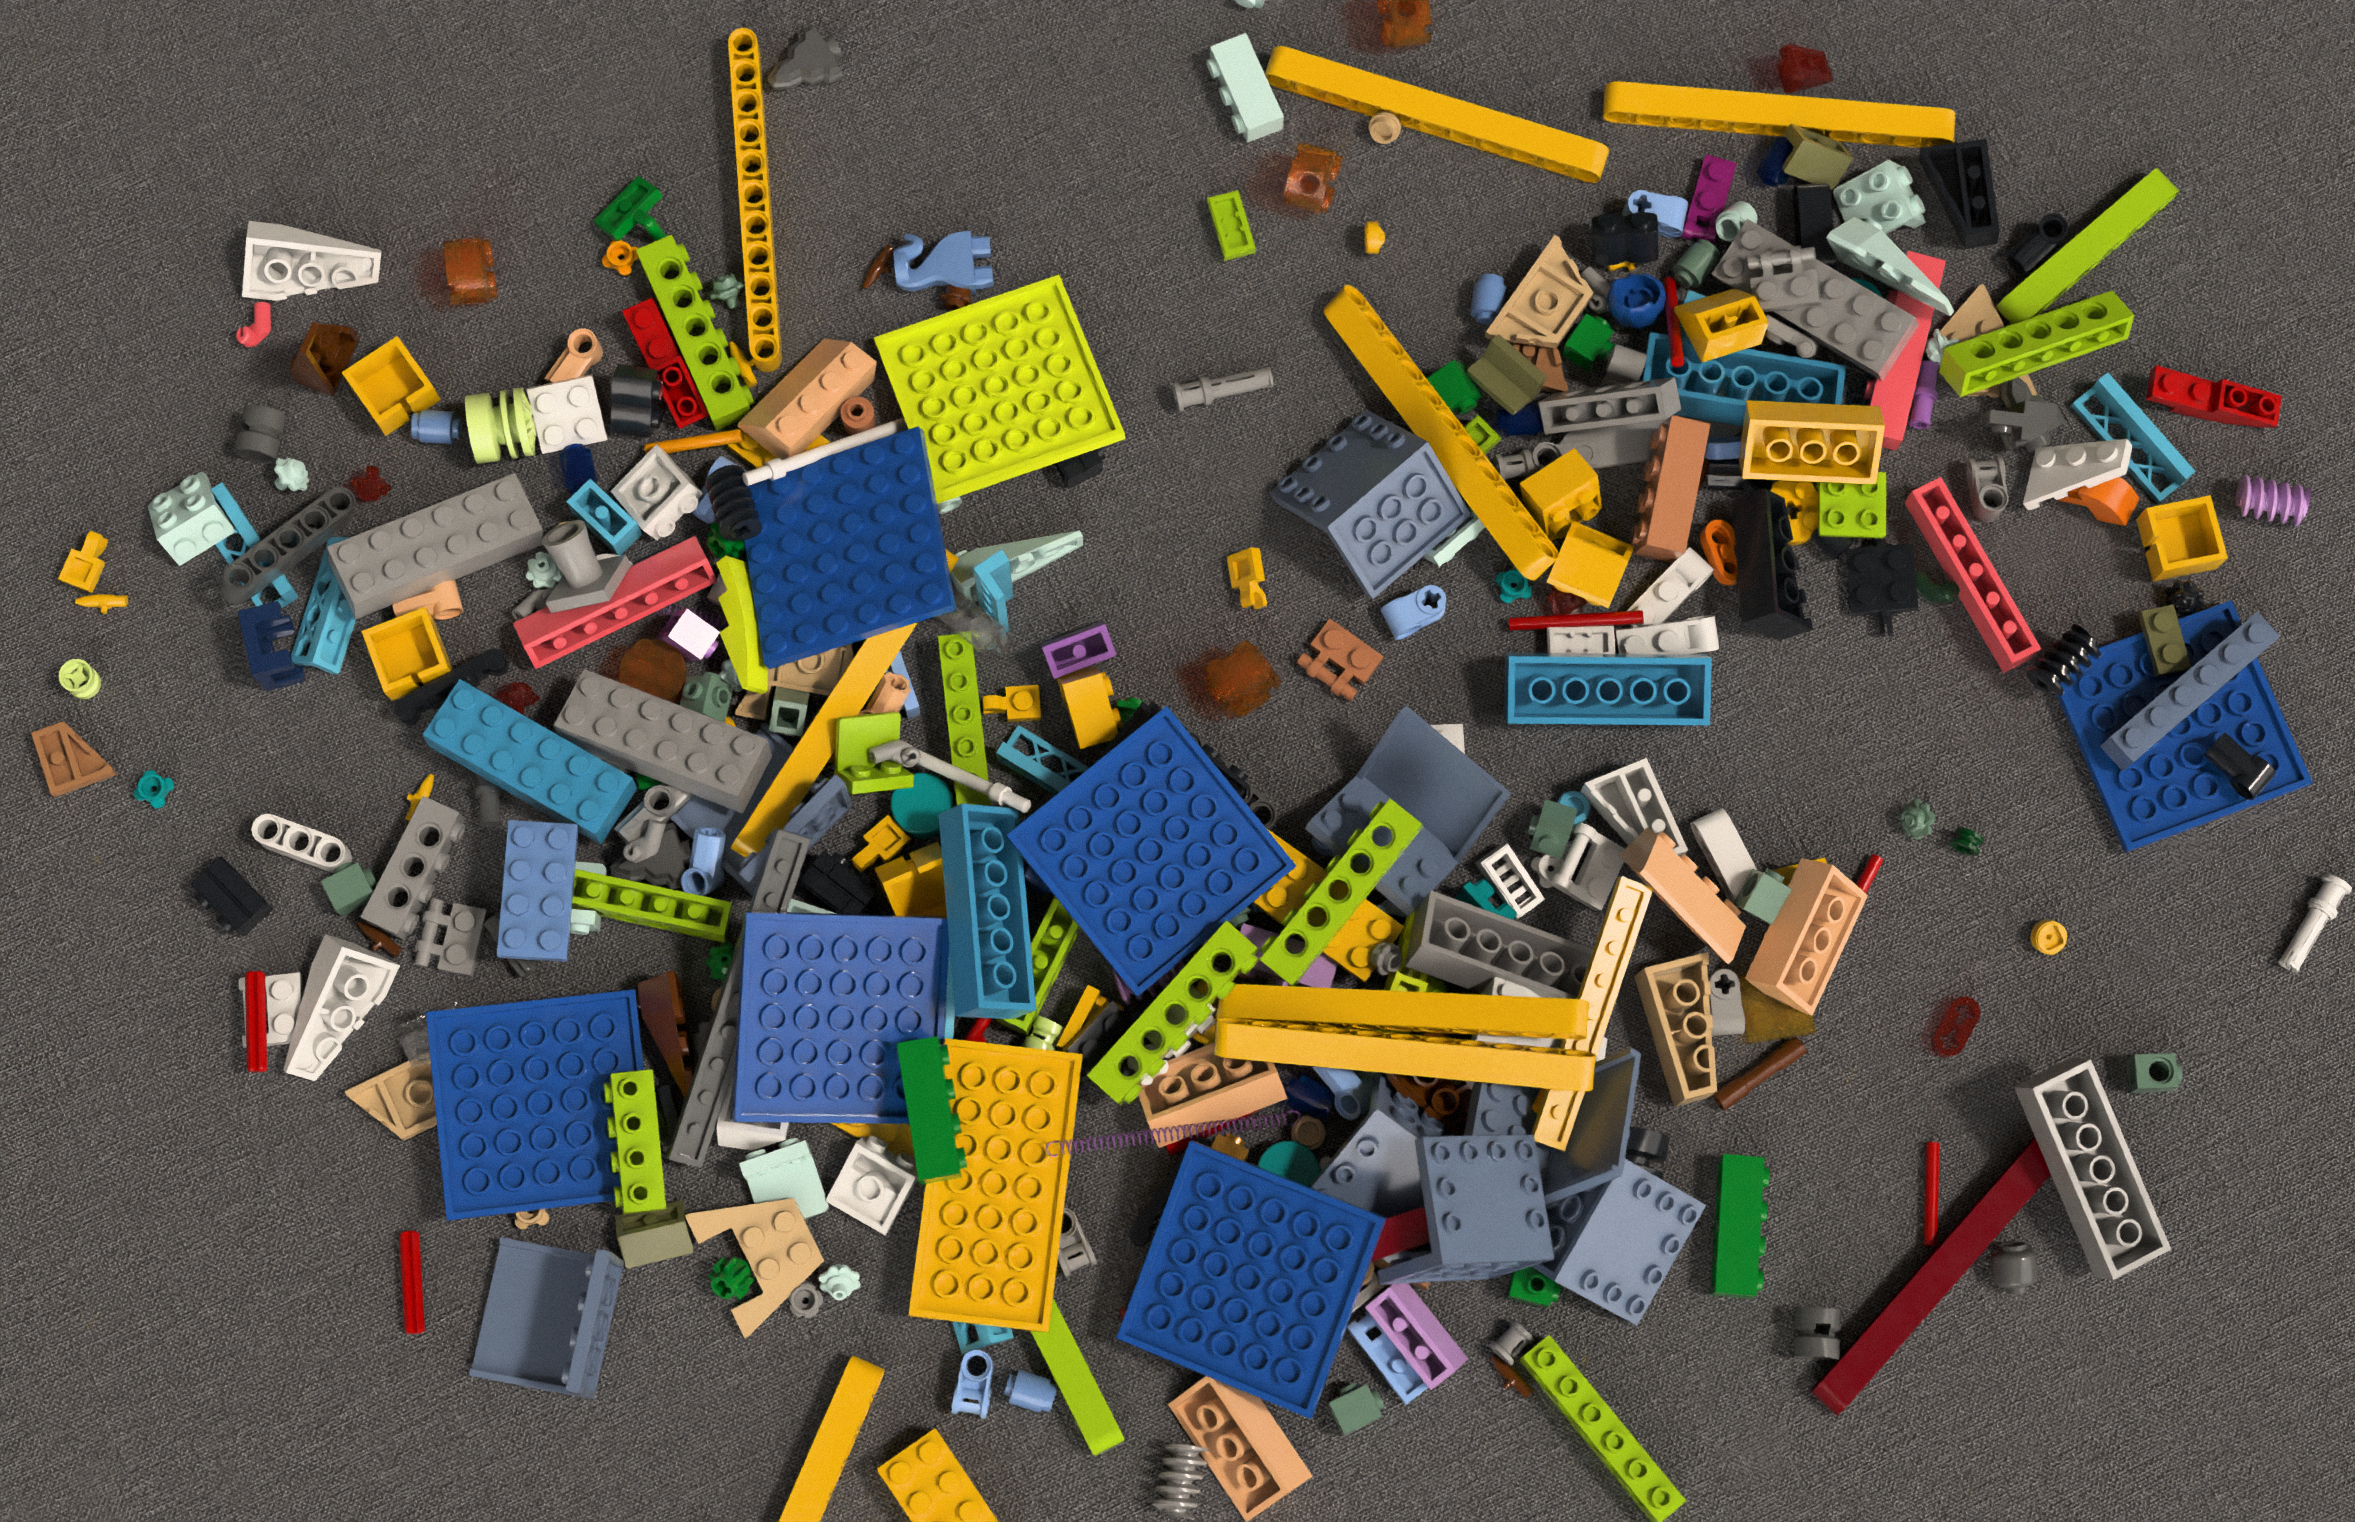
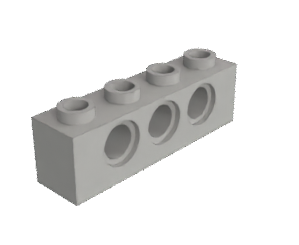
[1538,377,1681,434]
[361,796,466,940]

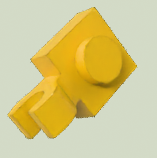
[58,531,108,593]
[1227,547,1267,610]
[982,685,1041,722]
[852,815,911,873]

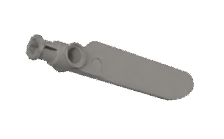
[1493,415,1743,480]

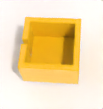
[342,336,441,436]
[2136,495,2228,582]
[361,607,453,701]
[874,842,947,917]

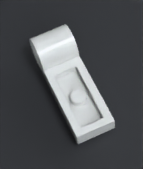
[1627,547,1714,627]
[1616,615,1719,654]

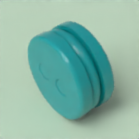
[891,773,954,839]
[1257,1141,1320,1186]

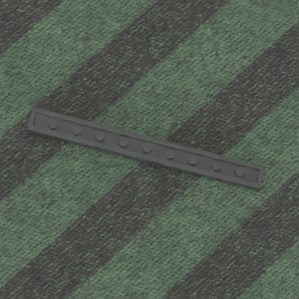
[666,827,811,1168]

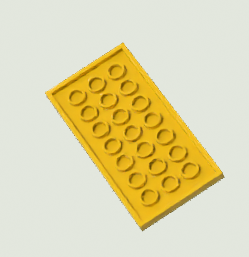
[909,1038,1083,1333]

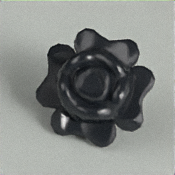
[2165,580,2205,615]

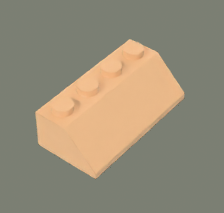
[738,338,877,460]
[1619,827,1746,964]
[1745,858,1868,1016]
[1132,1042,1288,1148]
[1168,1376,1313,1522]

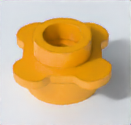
[602,240,639,276]

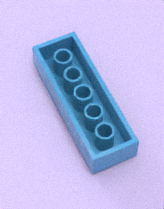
[1640,332,1846,426]
[1504,653,1712,725]
[422,679,637,845]
[938,804,1036,1019]

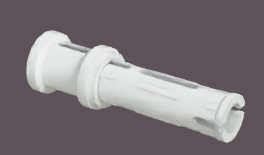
[2278,874,2352,973]

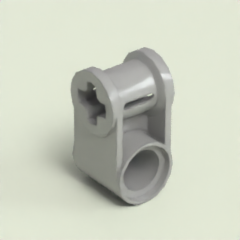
[1601,344,1647,387]
[1965,456,2009,523]
[1708,969,1745,1036]
[1058,1208,1097,1278]

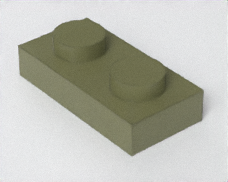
[2138,604,2191,678]

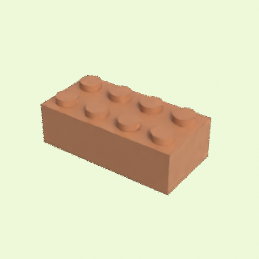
[1630,415,1711,563]

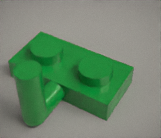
[593,176,667,241]

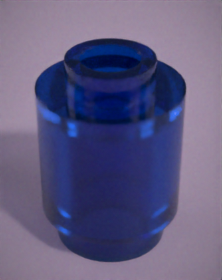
[1757,136,1794,187]
[1497,403,1544,436]
[558,444,597,495]
[1285,1074,1336,1120]

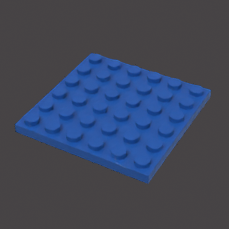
[744,426,956,669]
[2056,600,2313,853]
[1006,706,1296,997]
[732,911,949,1124]
[426,989,644,1221]
[1116,1140,1387,1419]

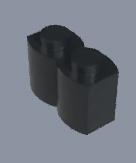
[1591,212,1659,265]
[611,364,663,438]

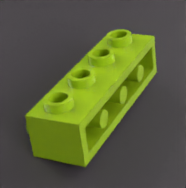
[604,1069,666,1215]

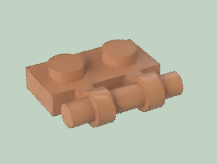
[1297,618,1384,702]

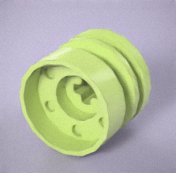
[465,387,537,464]

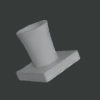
[542,520,631,613]

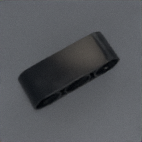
[1793,183,1835,270]

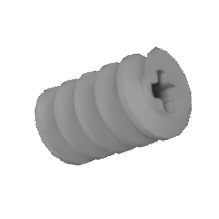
[1152,1443,1209,1520]

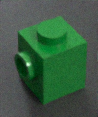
[1562,313,1614,372]
[1427,360,1483,415]
[1506,1266,1561,1309]

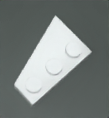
[2023,439,2132,511]

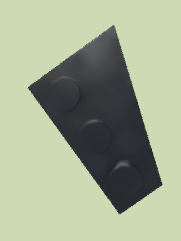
[1919,139,1999,248]

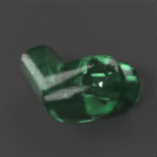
[1916,570,1960,604]

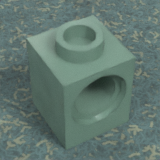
[1733,868,1792,925]
[2126,1053,2182,1093]

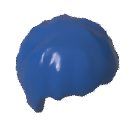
[1607,274,1666,330]

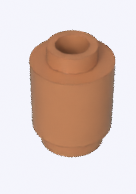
[841,396,876,435]

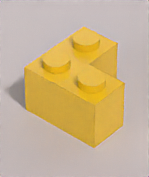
[1057,665,1123,749]

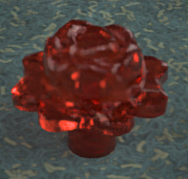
[350,466,391,501]
[1547,586,1587,615]
[498,682,540,715]

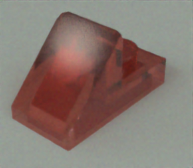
[1777,44,1834,93]

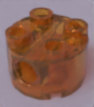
[1377,0,1432,48]
[1282,141,1343,214]
[443,237,498,306]
[619,639,690,705]
[1203,640,1281,719]

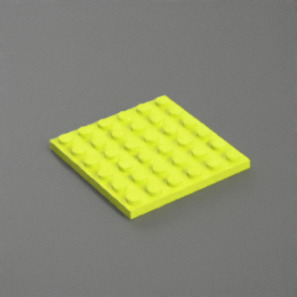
[874,275,1125,504]

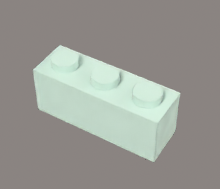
[1206,33,1284,143]

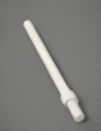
[742,418,908,486]
[918,750,1031,813]

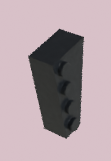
[1732,488,1813,641]

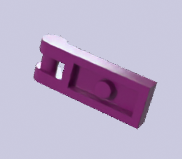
[1681,154,1737,244]

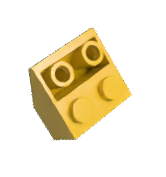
[1674,288,1769,363]
[1520,448,1602,542]
[1546,521,1634,608]

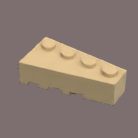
[1634,952,1717,1107]

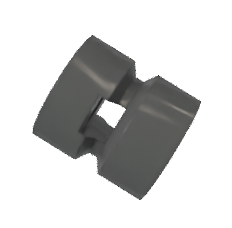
[233,405,287,463]
[1794,1307,1841,1361]

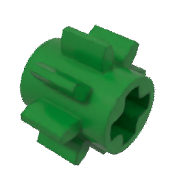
[707,521,745,559]
[708,1257,754,1300]

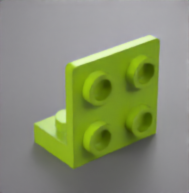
[1813,472,1886,538]
[834,711,914,795]

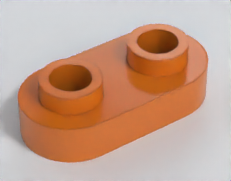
[1700,520,1738,585]

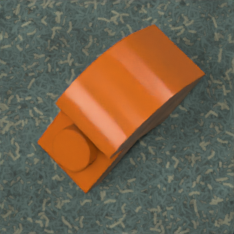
[2059,477,2140,526]

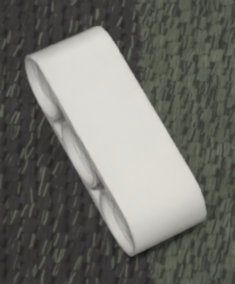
[1690,808,1757,908]
[251,814,352,873]

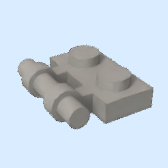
[1748,246,1821,312]
[1764,315,1818,358]
[414,898,489,978]

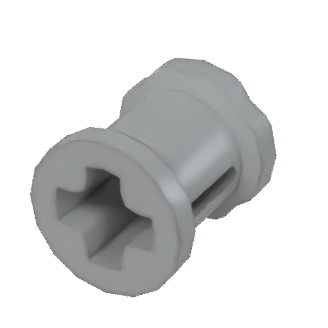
[1489,1319,1534,1366]

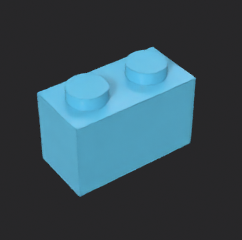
[566,479,642,555]

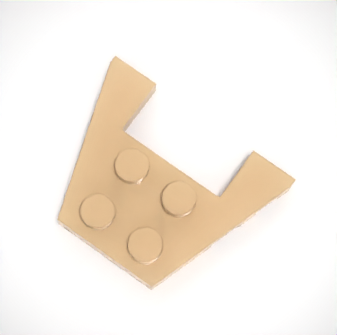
[735,643,863,720]
[685,1198,825,1338]

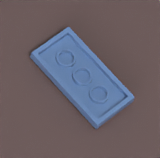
[497,820,579,962]

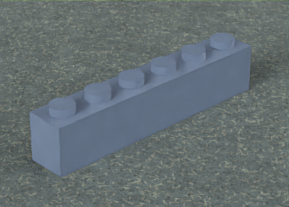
[2100,612,2281,771]

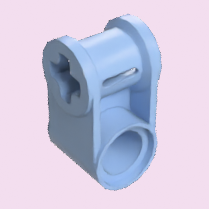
[1622,190,1688,237]
[1380,585,1446,640]
[951,1350,994,1420]

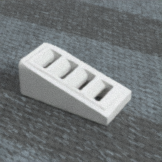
[1475,844,1545,919]

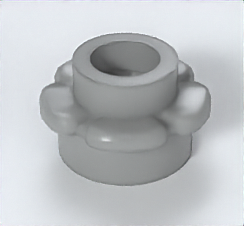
[1371,942,1403,975]
[788,1283,823,1318]

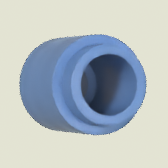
[1470,274,1506,325]
[411,410,462,445]
[1004,1369,1058,1413]

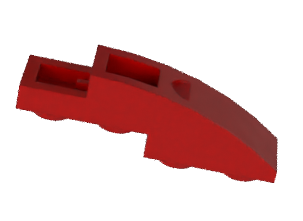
[622,298,709,430]
[2146,365,2282,428]

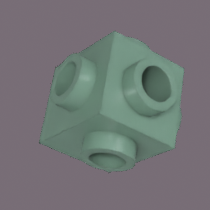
[680,672,733,723]

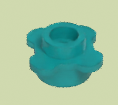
[1495,568,1532,604]
[134,770,174,809]

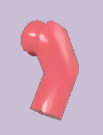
[236,302,271,347]

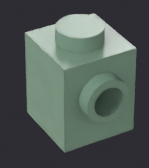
[769,687,810,736]
[1527,799,1577,859]
[321,862,378,917]
[1327,1382,1384,1436]

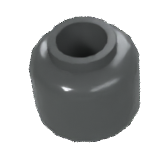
[1991,1242,2038,1294]

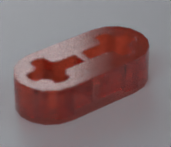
[1931,997,1981,1058]

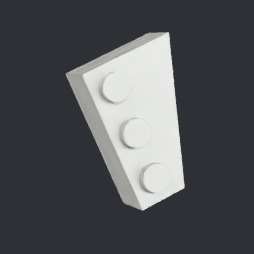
[1580,758,1688,857]

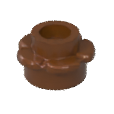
[940,284,972,311]

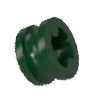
[1949,827,1984,856]

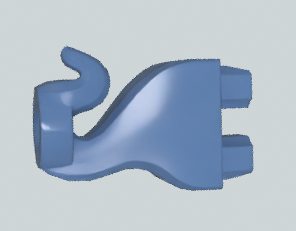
[894,230,994,295]

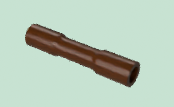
[1712,1036,1807,1111]

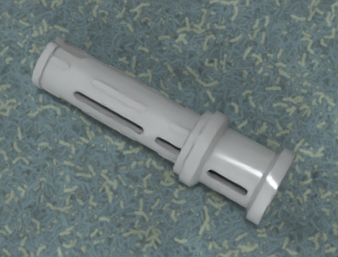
[1172,366,1274,412]

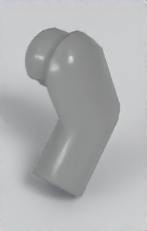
[1580,266,1610,313]
[511,588,554,621]
[868,739,921,767]
[623,819,666,863]

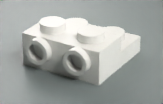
[611,444,704,540]
[825,1136,918,1235]

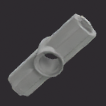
[614,782,694,844]

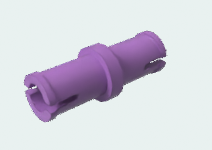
[1909,361,1939,429]

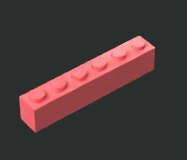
[1862,251,1946,451]
[1904,477,2041,673]
[513,536,718,669]

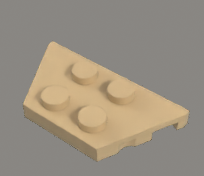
[1485,235,1593,348]
[1939,284,2037,398]
[345,1051,437,1141]

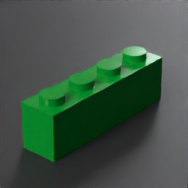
[897,1036,967,1185]
[1710,1154,1770,1299]

